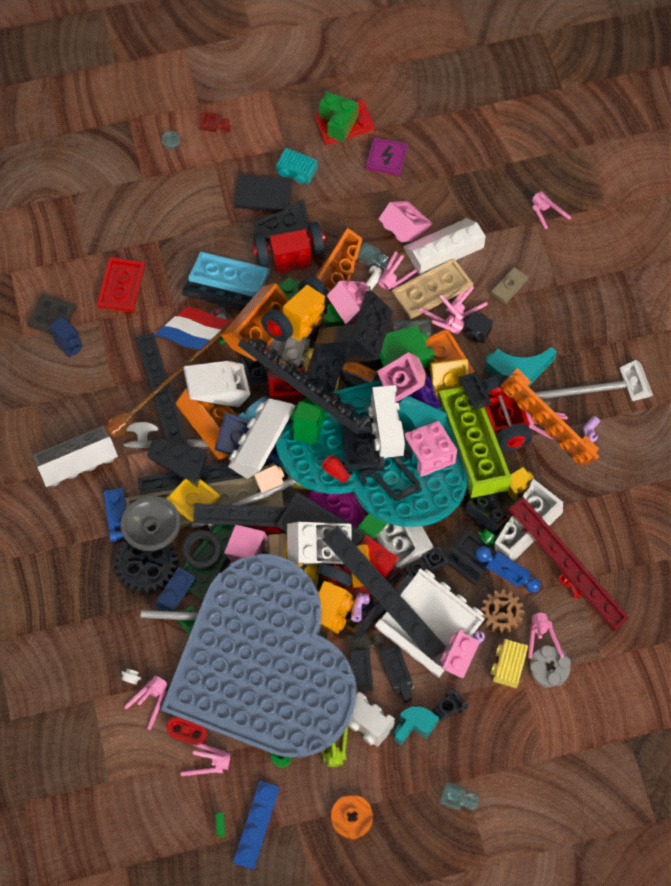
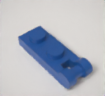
[104,488,126,542]

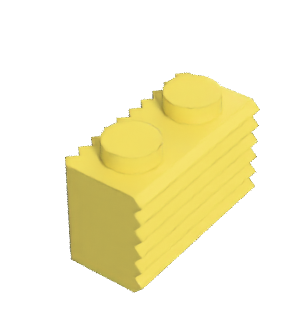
[491,639,528,688]

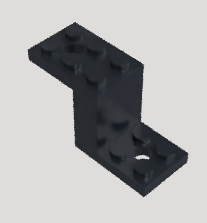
[307,291,393,392]

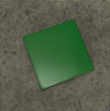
[215,813,226,839]

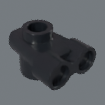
[432,688,468,722]

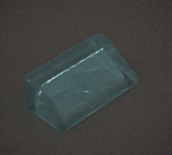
[393,320,431,337]

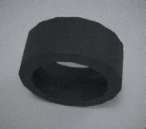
[183,530,221,570]

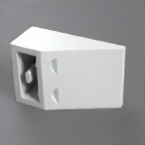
[183,361,250,407]
[287,522,351,564]

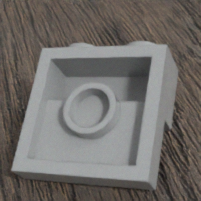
[268,337,311,368]

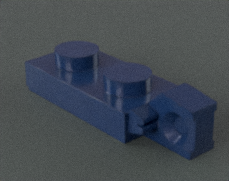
[156,567,197,621]

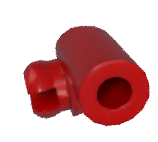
[559,573,583,599]

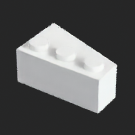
[368,385,405,458]

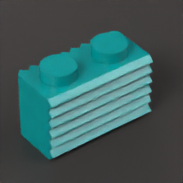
[276,148,318,185]

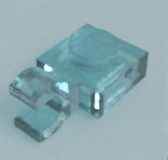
[356,242,388,268]
[440,782,480,810]

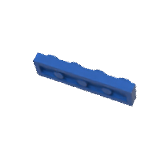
[233,781,280,870]

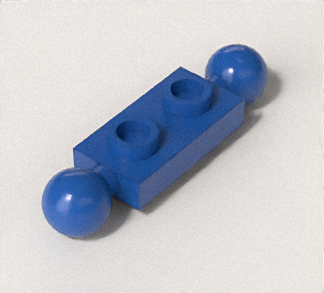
[475,546,541,593]

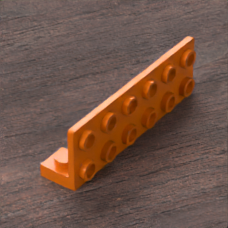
[500,368,599,466]

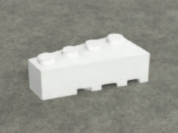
[495,479,563,561]

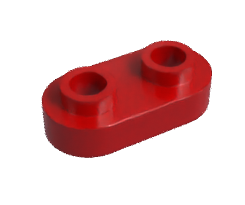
[166,717,207,745]

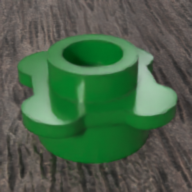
[478,528,498,546]

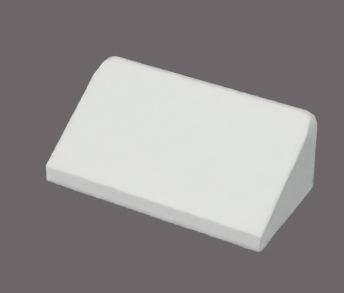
[620,360,653,401]

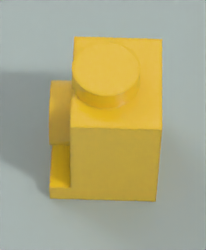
[506,467,534,501]

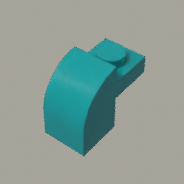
[394,707,439,746]

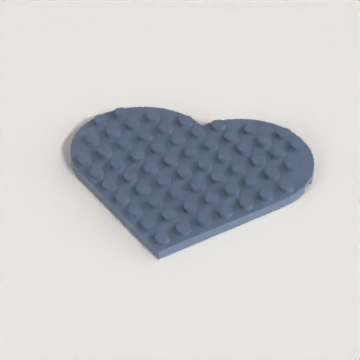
[161,554,357,758]

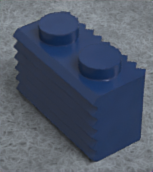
[50,316,83,357]

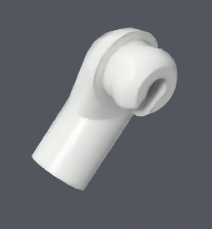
[366,266,382,290]

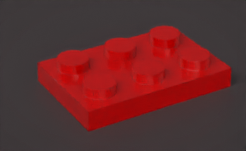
[314,99,375,145]
[97,257,146,313]
[333,535,399,605]

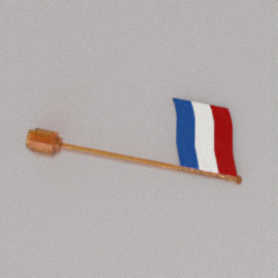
[105,307,235,438]

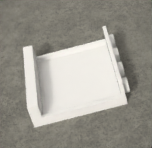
[375,569,484,678]

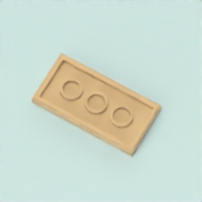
[391,258,473,320]

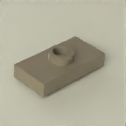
[491,267,529,305]

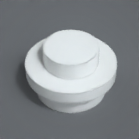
[121,668,141,685]

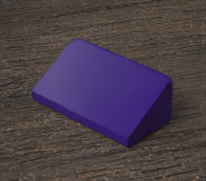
[411,376,440,408]

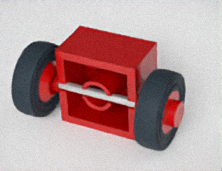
[252,221,326,274]
[482,375,532,451]

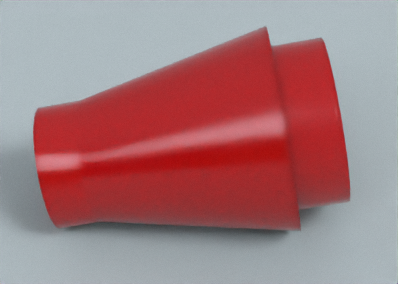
[321,455,351,484]

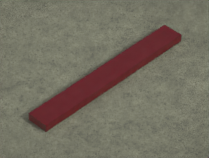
[507,497,629,632]

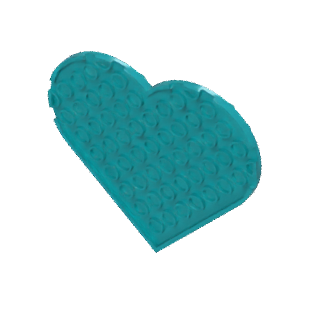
[276,375,468,527]

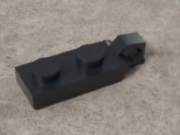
[379,645,413,703]

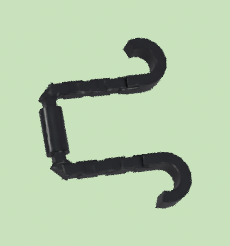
[360,449,420,501]

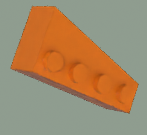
[315,228,363,305]

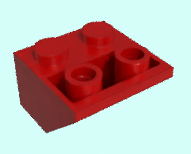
[267,368,309,405]

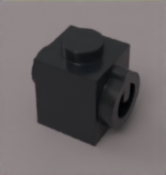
[463,311,493,344]

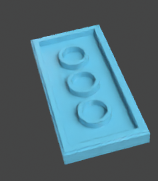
[189,252,270,297]

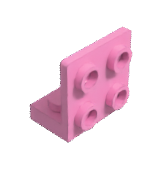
[404,421,457,477]
[439,629,480,679]

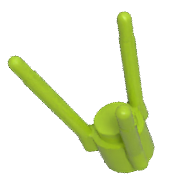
[321,727,348,767]

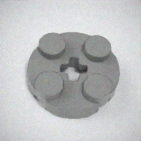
[529,645,571,688]

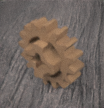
[480,590,525,634]

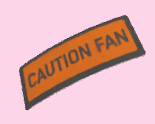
[341,362,378,383]

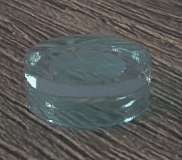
[162,131,180,149]

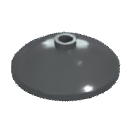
[121,496,181,551]

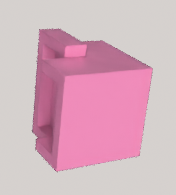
[224,525,268,563]

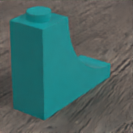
[484,347,557,387]
[397,396,447,465]

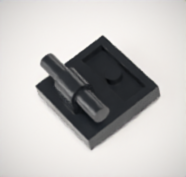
[465,493,513,535]
[446,531,497,585]

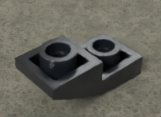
[404,546,449,580]

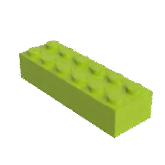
[438,387,511,498]

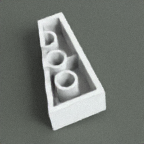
[348,691,394,747]

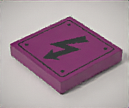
[366,137,408,176]

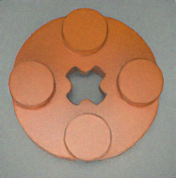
[331,795,373,840]

